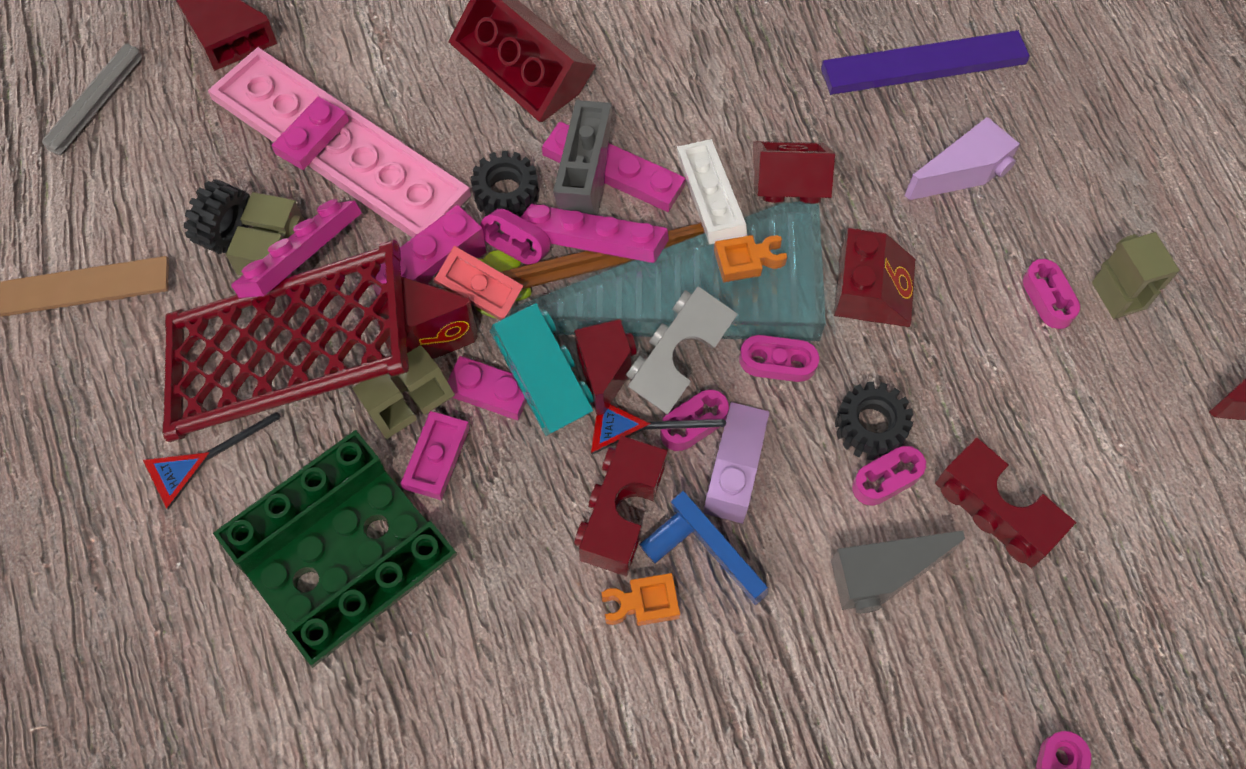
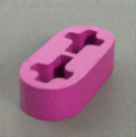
[480,209,551,265]
[1022,259,1080,329]
[660,390,729,451]
[852,446,926,506]

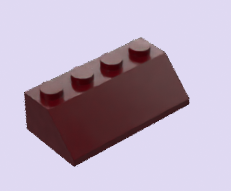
[448,0,596,122]

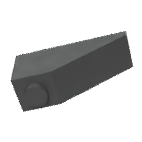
[553,100,612,215]
[831,530,965,614]

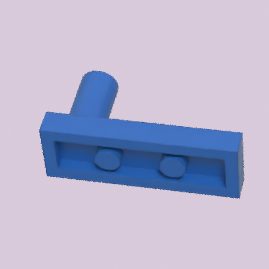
[639,491,768,605]

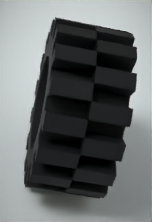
[471,151,539,217]
[184,179,250,254]
[835,381,914,460]

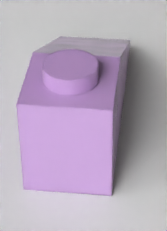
[904,117,1020,200]
[703,402,769,524]

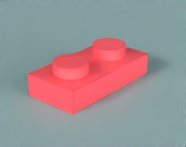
[434,246,523,320]

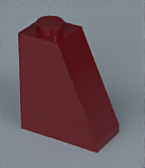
[175,0,278,71]

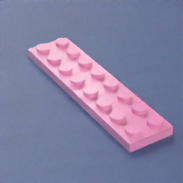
[208,47,471,238]

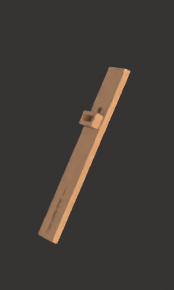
[0,256,169,317]

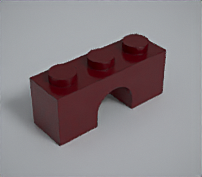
[574,436,668,577]
[935,437,1077,569]

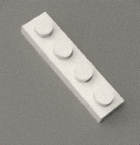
[677,139,747,245]

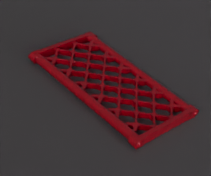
[163,239,409,443]

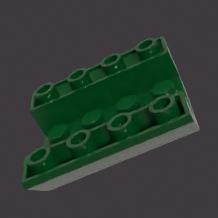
[213,430,457,668]

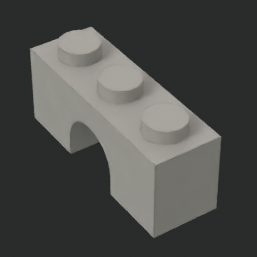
[626,286,738,414]

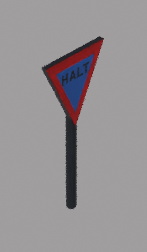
[591,404,726,455]
[143,412,281,510]

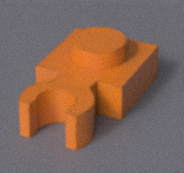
[714,235,787,283]
[601,573,680,626]

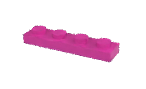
[542,121,686,212]
[231,199,361,298]
[521,204,669,263]

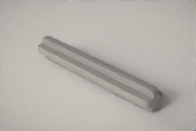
[42,43,142,155]

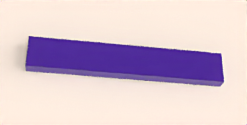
[821,30,1030,95]

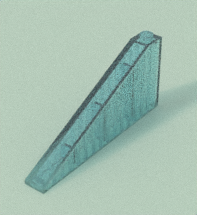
[510,202,826,341]

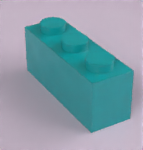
[490,303,594,437]

